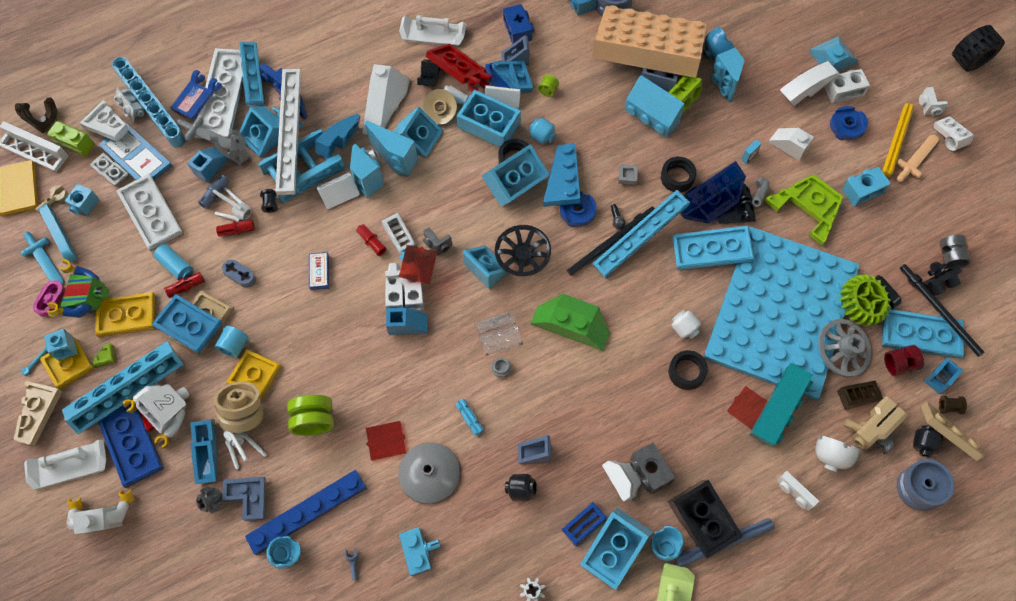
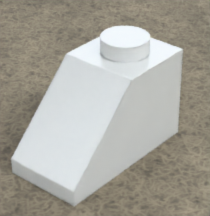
[768,128,814,161]

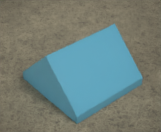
[463,245,508,289]

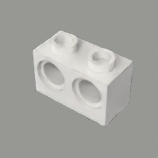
[824,69,870,104]

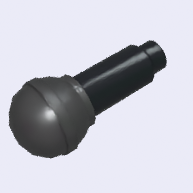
[611,204,626,229]

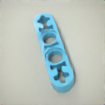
[38,204,78,263]

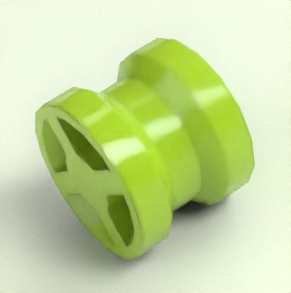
[538,74,559,97]

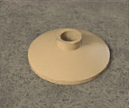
[423,89,457,125]

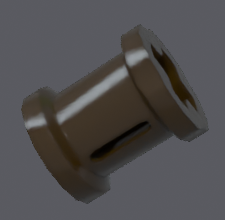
[939,396,967,415]

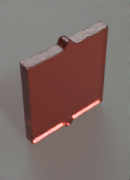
[399,245,437,285]
[727,386,767,430]
[366,421,406,461]

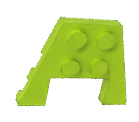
[764,174,843,246]

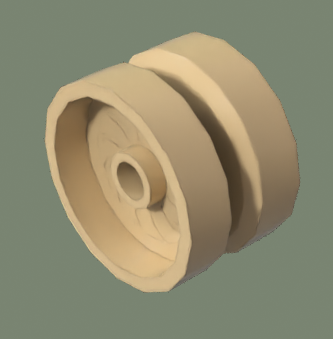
[214,382,264,433]

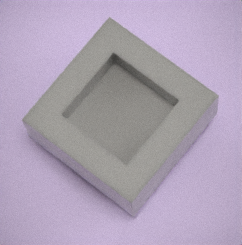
[618,164,638,185]

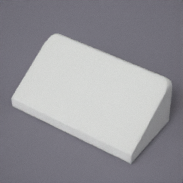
[485,86,520,110]

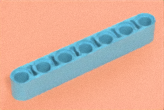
[112,57,185,148]

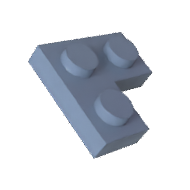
[222,477,266,521]

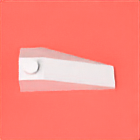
[362,64,410,135]

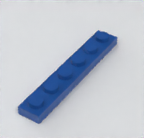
[245,470,367,555]

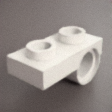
[934,116,974,151]

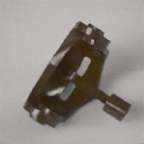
[15,97,57,133]

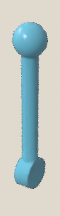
[21,347,47,376]

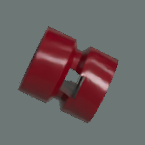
[884,345,924,377]

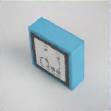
[742,140,762,164]

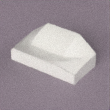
[602,461,641,502]

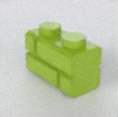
[47,121,95,157]

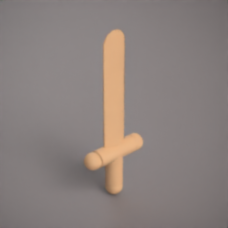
[896,135,939,182]

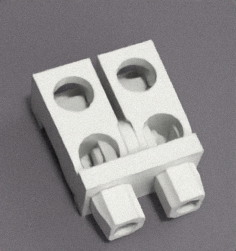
[385,261,424,312]

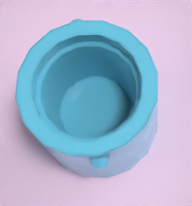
[215,326,249,358]

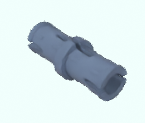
[198,174,229,209]

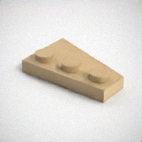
[14,381,62,447]
[921,401,983,461]

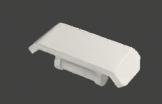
[399,15,467,47]
[24,440,106,490]

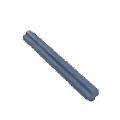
[676,518,774,567]

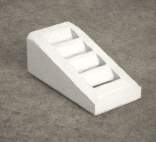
[381,213,416,254]

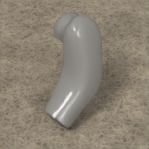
[752,177,769,207]

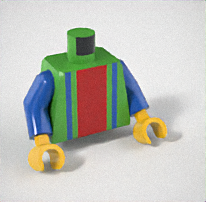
[47,259,109,318]

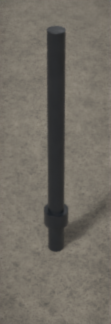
[567,206,655,276]
[899,264,985,357]

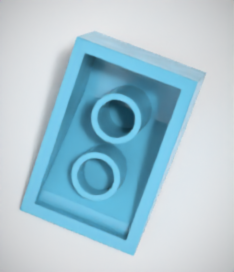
[365,121,418,177]
[481,144,550,206]
[580,507,653,590]

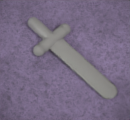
[177,117,230,150]

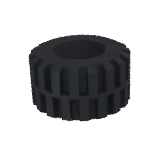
[952,25,1005,72]

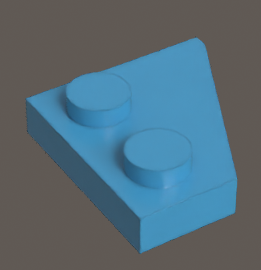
[492,61,533,93]

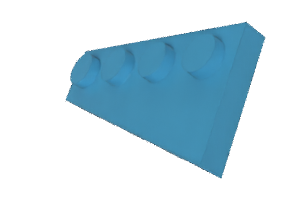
[543,144,580,207]

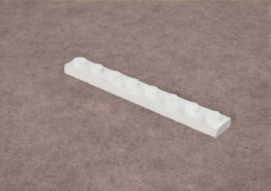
[275,69,301,195]

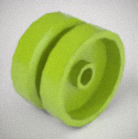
[287,395,334,436]

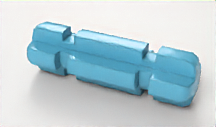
[456,399,484,436]

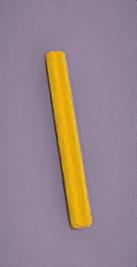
[882,103,914,177]

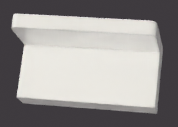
[316,172,360,209]

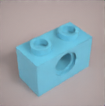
[842,167,891,207]

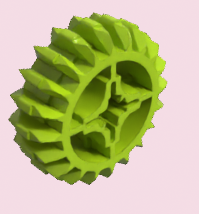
[839,274,891,326]

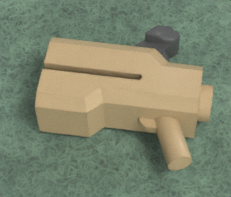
[843,396,908,454]

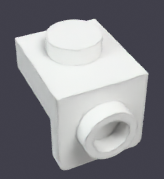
[919,87,948,116]

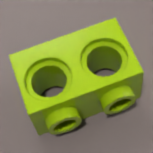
[668,76,702,116]

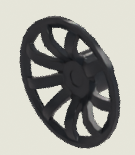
[495,225,551,277]

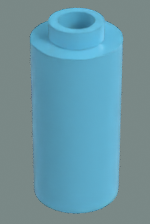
[153,244,193,281]

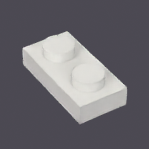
[777,471,819,511]

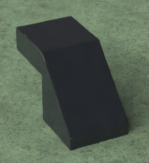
[417,59,440,86]

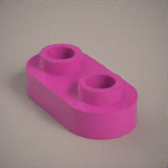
[33,280,65,317]

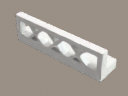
[0,121,69,173]

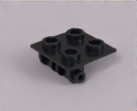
[713,184,756,224]

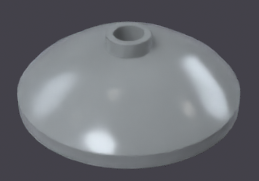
[398,443,460,504]

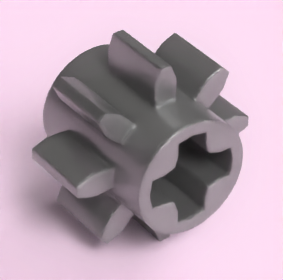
[196,486,223,513]

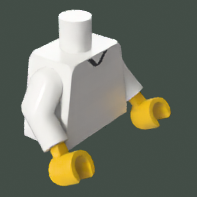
[123,384,189,448]
[67,489,135,534]

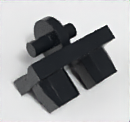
[922,261,962,296]

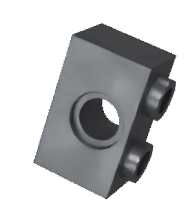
[630,442,675,494]

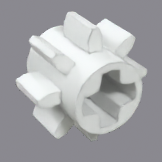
[520,578,545,601]

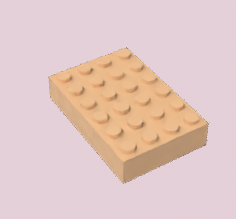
[592,6,707,78]

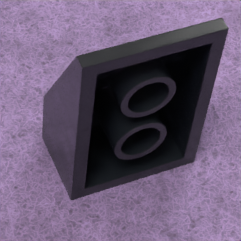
[667,480,743,559]

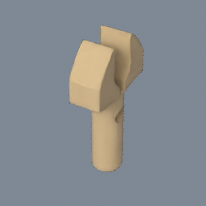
[35,185,69,213]

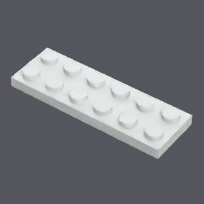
[194,48,243,139]

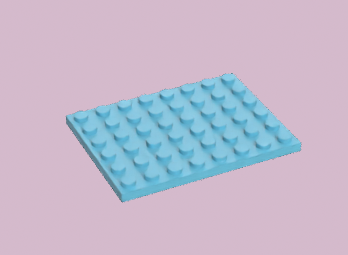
[703,226,860,401]

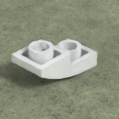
[90,153,129,186]

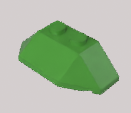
[531,294,610,351]

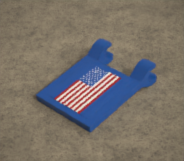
[170,70,222,120]

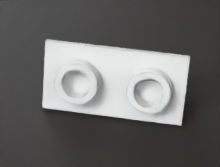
[114,87,144,123]

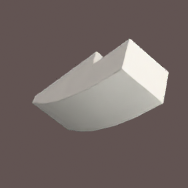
[780,61,839,106]

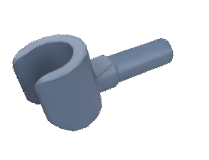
[344,548,359,580]

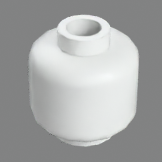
[671,310,701,339]

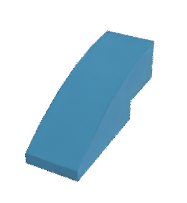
[315,114,360,159]
[190,419,218,484]

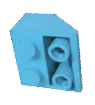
[711,47,745,102]
[350,144,384,198]

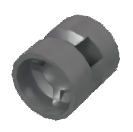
[940,235,971,269]

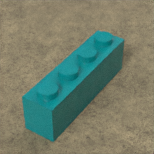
[749,363,813,447]

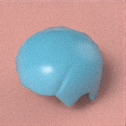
[651,526,684,561]
[266,536,301,569]

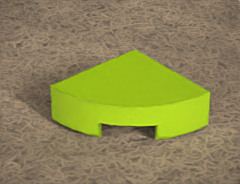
[93,343,115,368]

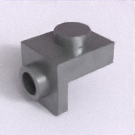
[423,227,452,255]

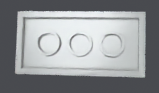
[116,174,183,251]

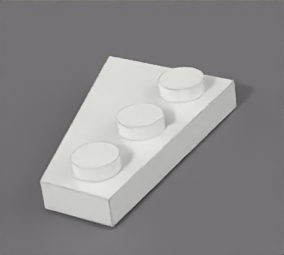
[79,100,129,141]

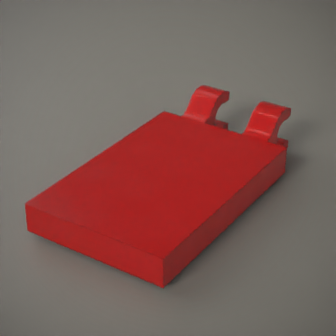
[425,43,492,92]

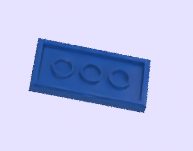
[98,399,164,488]

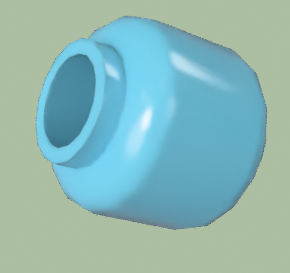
[529,118,556,144]

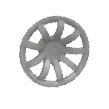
[818,319,871,377]

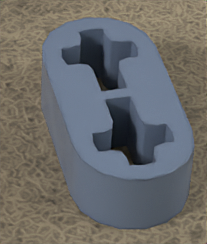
[222,260,256,288]

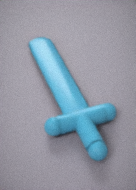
[21,232,63,284]

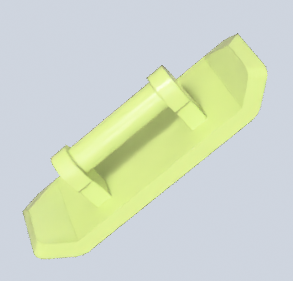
[657,563,695,601]

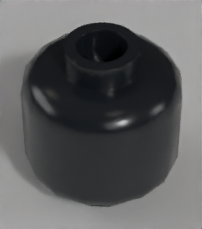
[913,425,943,458]
[505,474,537,501]

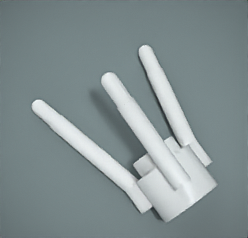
[213,187,252,222]
[223,431,267,470]

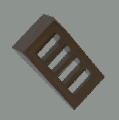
[837,380,883,410]

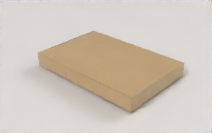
[167,290,233,356]

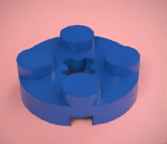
[830,106,868,140]
[559,191,596,227]

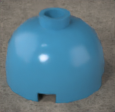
[704,26,734,60]

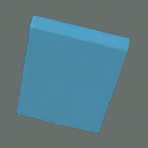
[152,294,223,354]

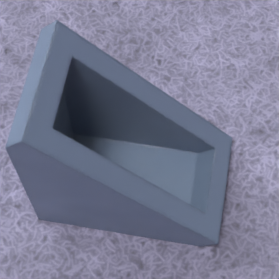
[518,435,551,464]

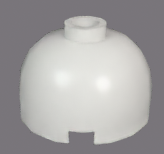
[815,435,861,472]

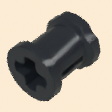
[260,189,278,213]

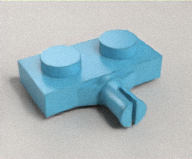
[399,527,441,576]

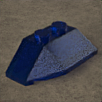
[680,161,746,224]

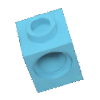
[65,184,99,216]
[44,329,78,361]

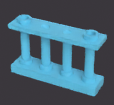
[258,129,345,203]

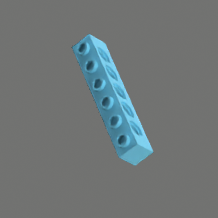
[62,341,184,434]

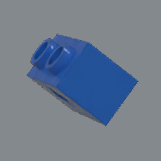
[503,4,534,44]

